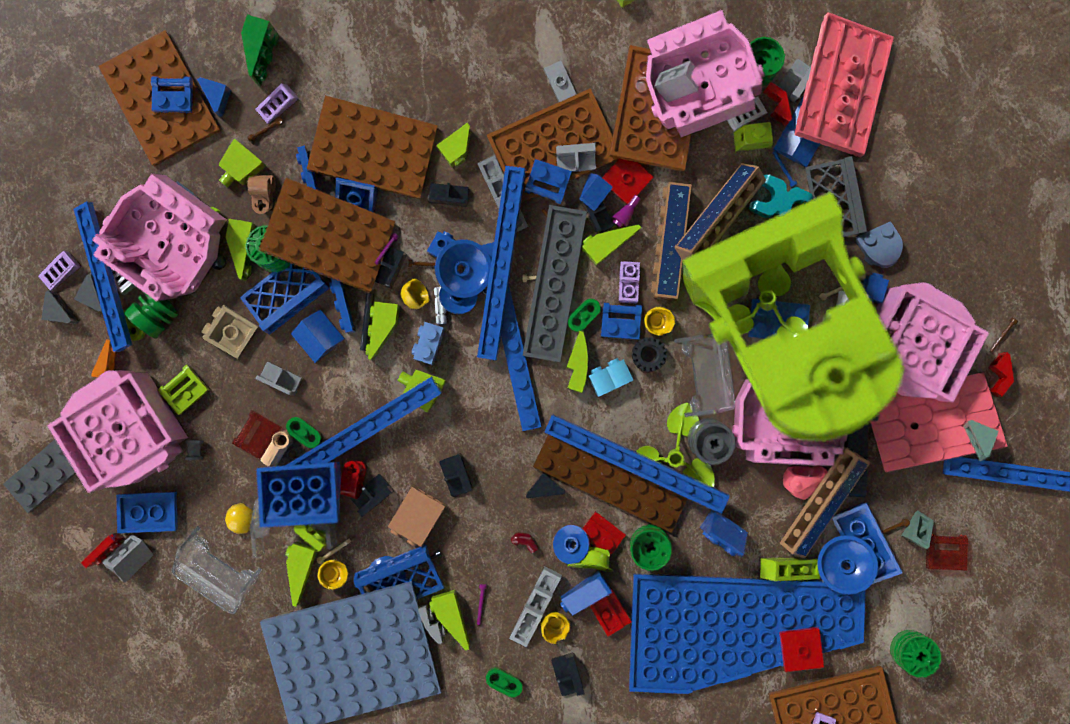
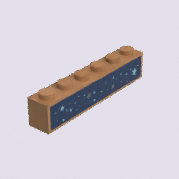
[674,163,766,260]
[650,182,691,300]
[780,447,870,558]

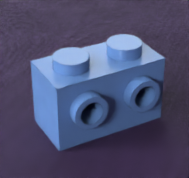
[411,322,445,365]

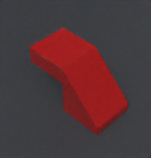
[763,82,792,126]
[988,352,1014,397]

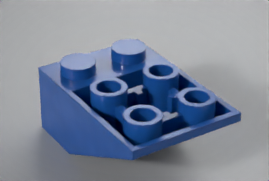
[700,510,748,557]

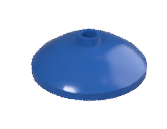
[435,240,491,298]
[817,536,878,595]

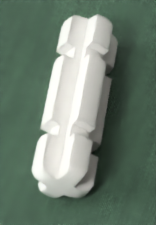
[434,287,447,325]

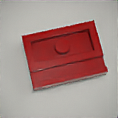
[582,511,626,557]
[81,533,124,568]
[590,588,632,637]

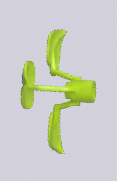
[728,264,809,341]
[636,403,715,487]

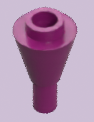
[612,195,641,228]

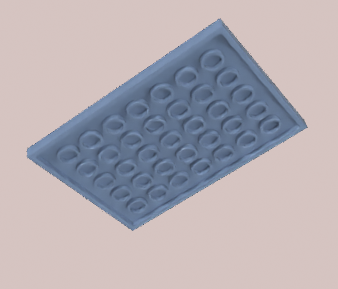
[260,581,441,724]

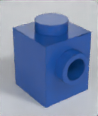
[427,231,455,258]
[860,273,889,304]

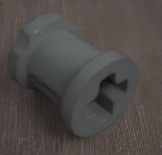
[185,440,204,460]

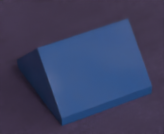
[335,178,379,213]
[291,310,345,363]

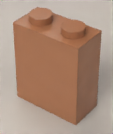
[388,485,446,547]

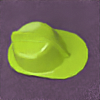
[567,547,614,572]

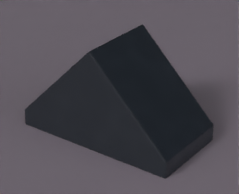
[526,472,565,498]

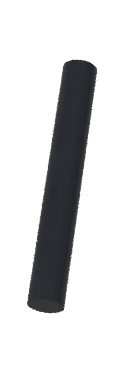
[360,293,374,351]

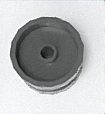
[688,418,735,465]

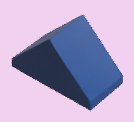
[197,77,231,117]
[580,173,613,211]

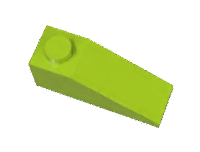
[581,225,641,266]
[285,541,317,607]
[760,558,820,581]
[429,590,470,650]

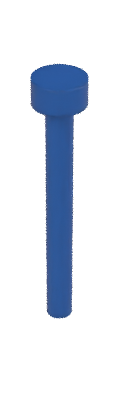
[772,151,798,188]

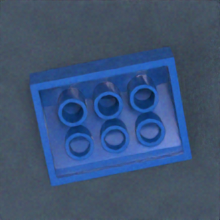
[257,462,341,528]

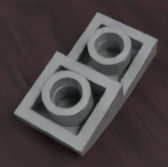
[418,604,446,644]

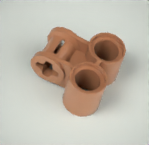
[248,175,276,214]

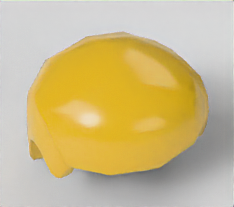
[401,279,429,310]
[644,307,675,336]
[225,503,256,534]
[317,560,348,590]
[541,612,570,644]

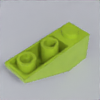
[226,219,257,281]
[366,302,400,360]

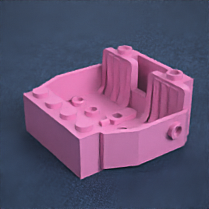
[646,10,764,137]
[93,174,227,301]
[875,283,989,402]
[47,370,188,493]
[732,379,847,466]

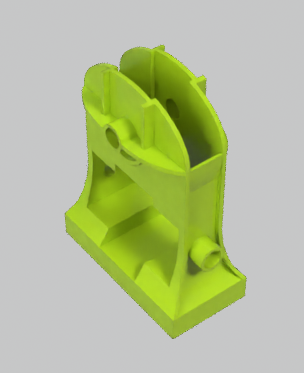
[683,192,902,442]

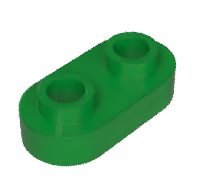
[568,299,600,332]
[286,417,322,448]
[486,667,522,698]

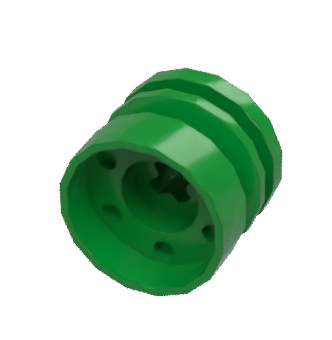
[749,37,785,86]
[245,225,291,272]
[125,292,179,339]
[630,524,672,571]
[890,630,941,677]

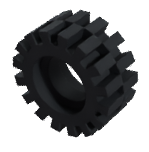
[632,337,667,372]

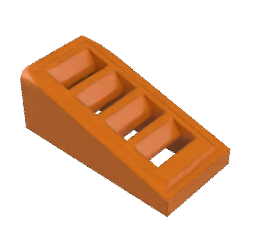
[91,339,116,377]

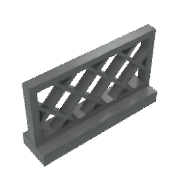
[805,156,867,237]

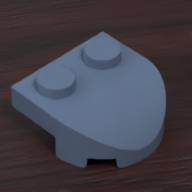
[856,221,903,268]

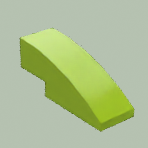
[566,331,588,393]

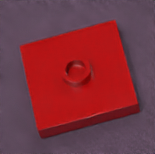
[602,159,654,205]
[779,627,824,672]

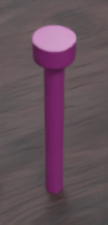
[375,233,399,264]
[477,584,487,625]

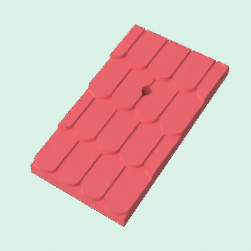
[794,12,894,158]
[870,373,1008,472]

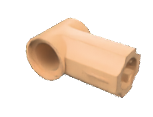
[261,430,294,467]

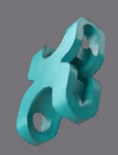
[749,175,814,218]

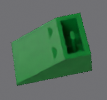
[241,14,279,87]

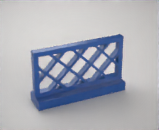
[240,263,329,335]
[353,544,444,599]

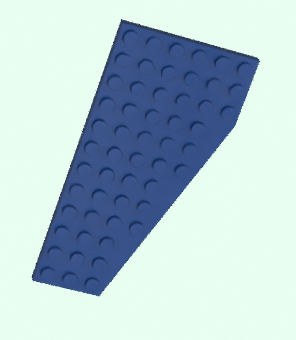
[629,573,865,694]

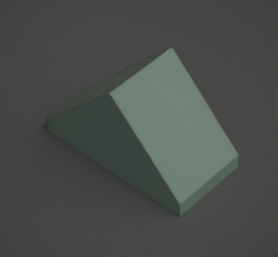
[963,420,999,462]
[901,510,934,549]

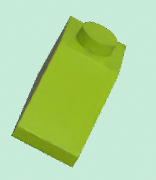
[437,123,471,167]

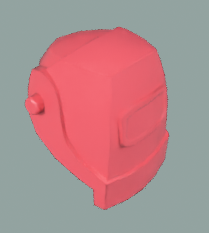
[783,465,827,500]

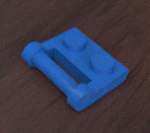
[151,76,193,113]
[524,159,572,204]
[601,302,642,340]

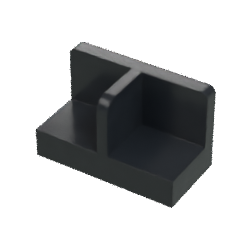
[427,183,469,207]
[580,200,614,234]
[375,247,407,289]
[439,453,473,497]
[350,474,394,517]
[551,652,585,696]

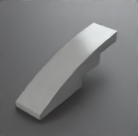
[477,155,528,232]
[509,567,562,647]

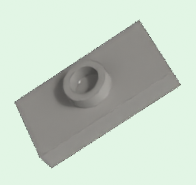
[544,61,576,102]

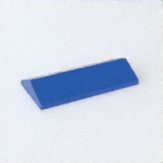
[773,95,820,167]
[832,503,903,584]

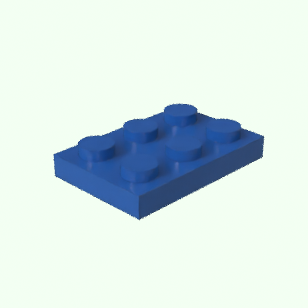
[748,299,810,339]
[116,492,178,533]

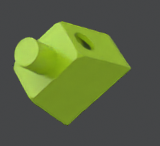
[733,122,773,151]
[219,138,266,187]
[397,370,446,413]

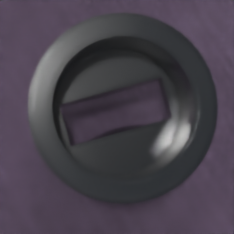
[212,254,226,270]

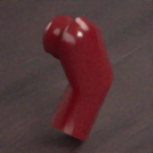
[511,532,539,554]

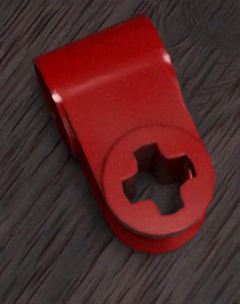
[340,460,367,499]

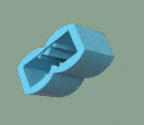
[588,358,633,397]

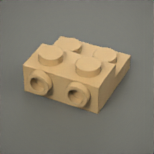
[202,304,258,358]

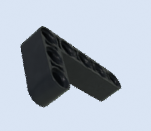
[843,412,880,497]

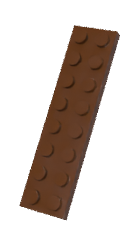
[533,434,688,533]

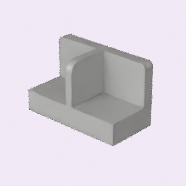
[778,59,811,103]
[654,61,699,102]
[556,143,596,172]
[255,362,303,395]
[102,535,153,583]

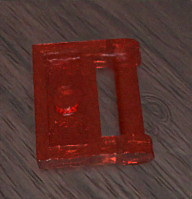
[232,410,282,460]
[926,534,968,571]

